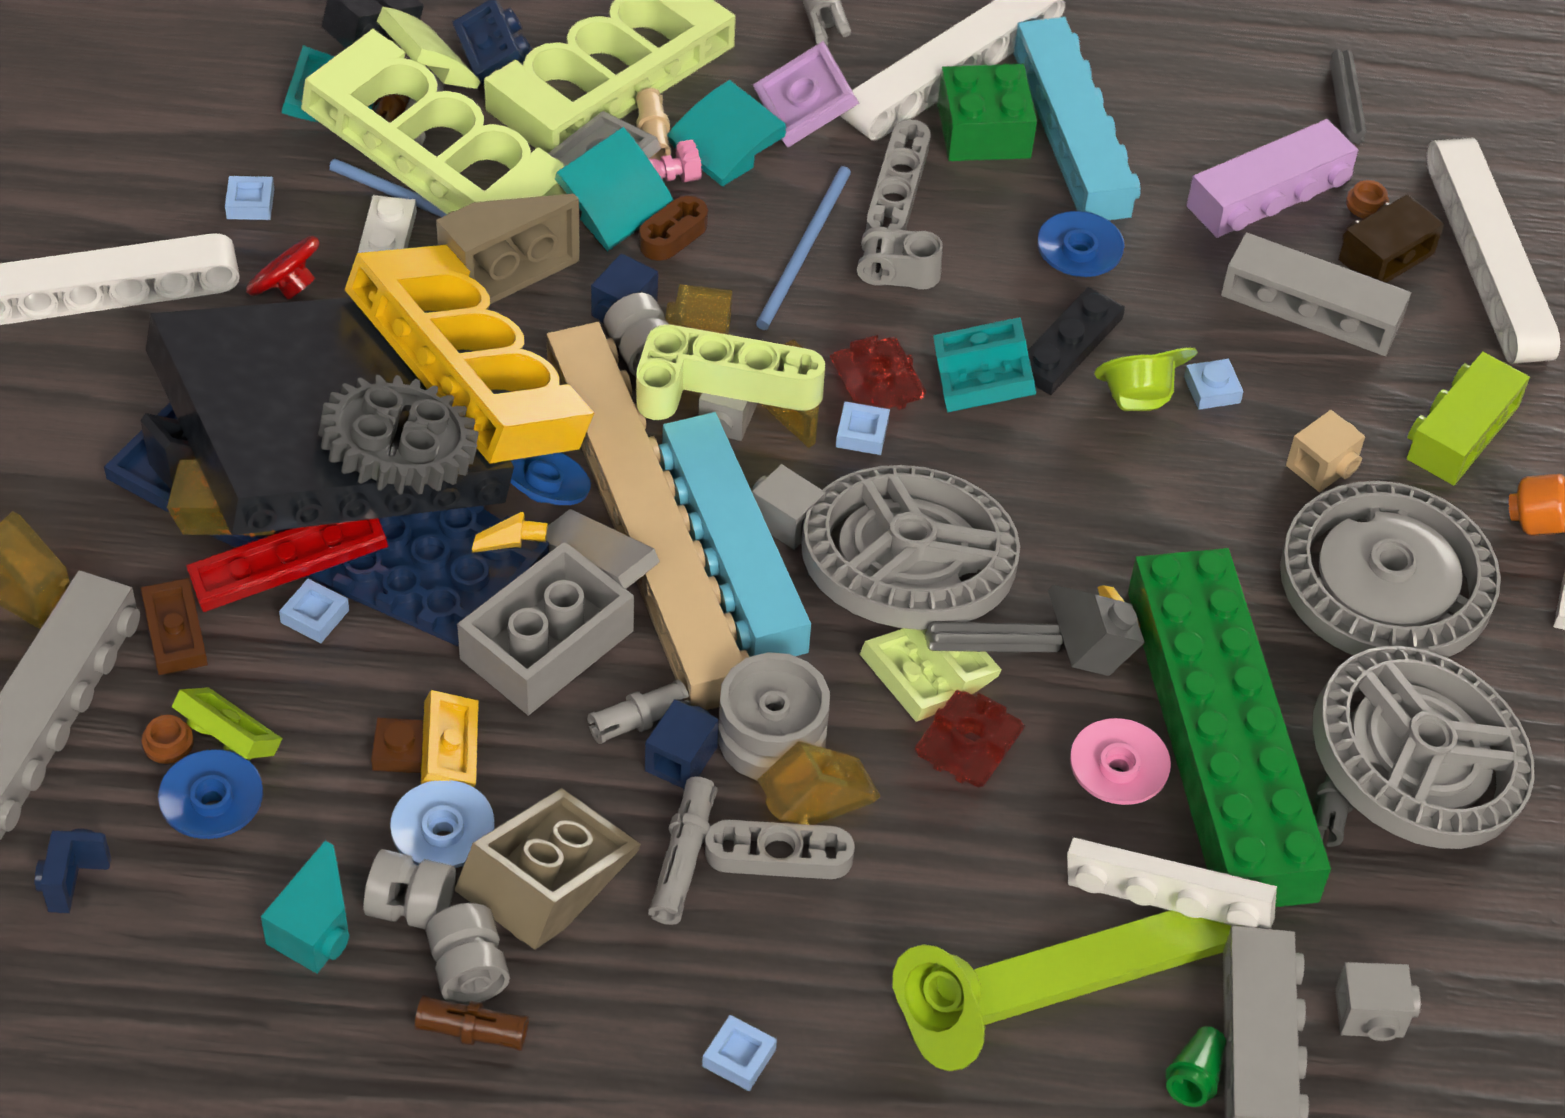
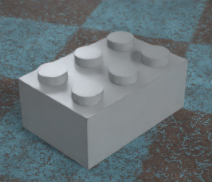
[457,541,634,716]

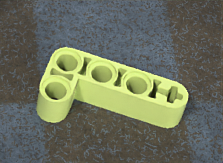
[636,325,825,420]

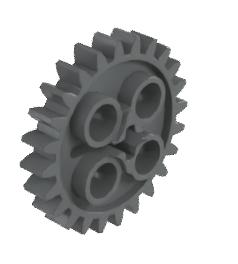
[318,375,479,494]

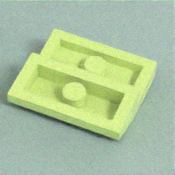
[377,7,480,89]
[860,628,1002,722]

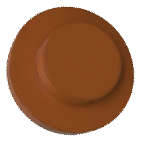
[1346,180,1390,219]
[142,715,194,764]

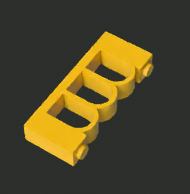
[345,245,594,463]

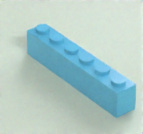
[1014,17,1140,220]
[658,412,811,657]

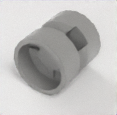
[604,293,670,377]
[364,849,456,929]
[426,903,510,1005]

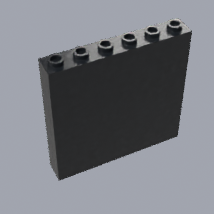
[146,297,514,536]

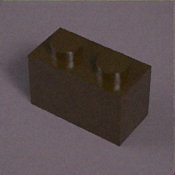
[1338,194,1444,283]

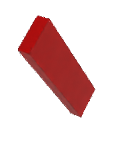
[186,518,389,612]

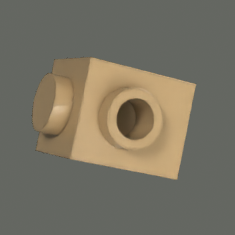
[1286,410,1365,493]

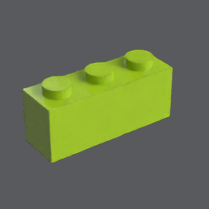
[1407,351,1530,486]

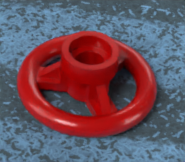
[246,236,320,300]

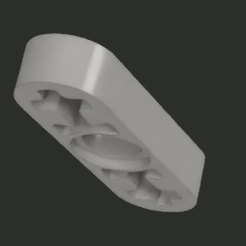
[705,820,855,879]

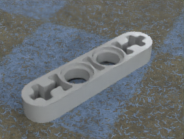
[866,119,930,248]

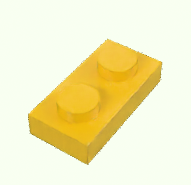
[421,690,478,787]

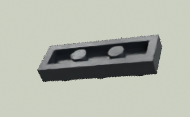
[1028,287,1125,395]

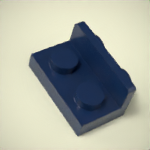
[452,0,532,85]

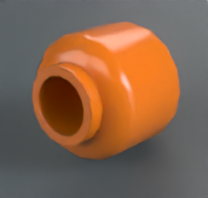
[1509,474,1565,536]

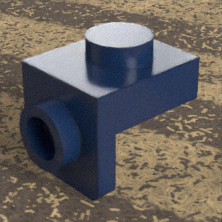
[35,828,111,913]

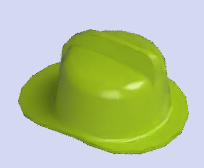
[1094,348,1198,411]
[893,944,985,1071]

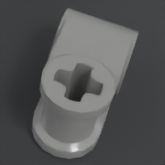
[857,227,943,290]

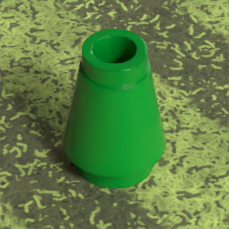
[1166,1026,1227,1107]

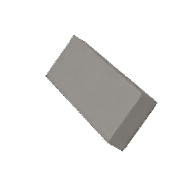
[537,509,660,589]

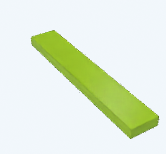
[974,910,1232,1025]

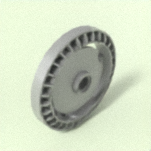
[801,465,1020,630]
[1280,481,1501,658]
[1312,646,1534,849]

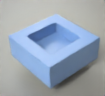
[225,176,274,220]
[1184,359,1244,410]
[836,402,890,455]
[279,579,349,643]
[702,1015,777,1091]

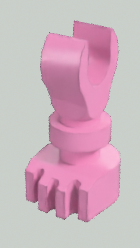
[649,139,701,182]

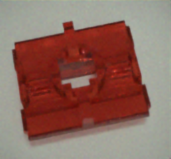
[830,335,926,410]
[915,689,1026,788]

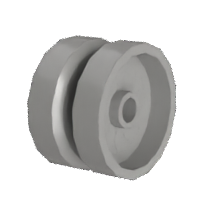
[718,652,830,783]

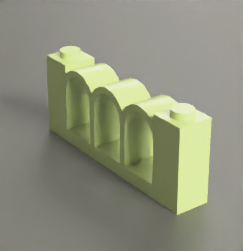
[484,0,735,153]
[301,29,566,214]

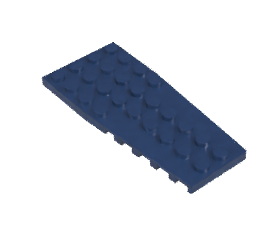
[104,402,549,647]

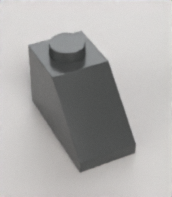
[1048,585,1145,676]

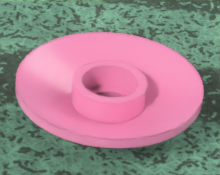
[1070,718,1171,805]

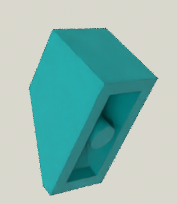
[261,840,349,974]

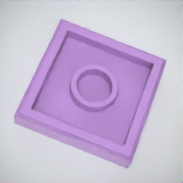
[753,41,859,147]

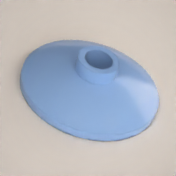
[390,780,495,868]

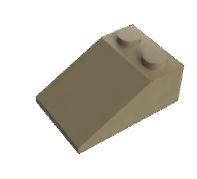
[436,193,580,304]
[454,788,641,950]

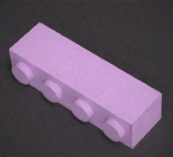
[1186,119,1358,238]

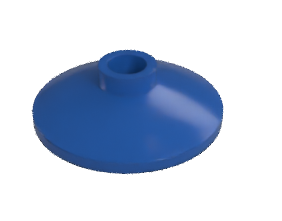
[1037,211,1124,277]
[510,452,591,505]
[158,749,263,839]

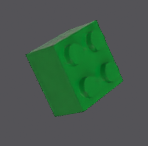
[937,64,1037,161]

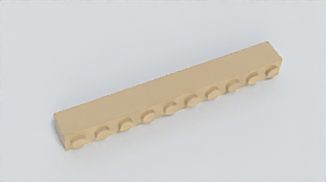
[547,322,749,710]

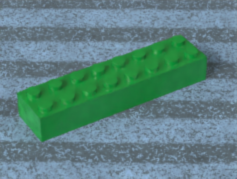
[1128,548,1331,907]

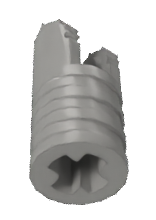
[802,0,851,45]

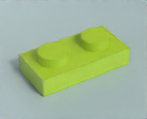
[172,687,283,761]

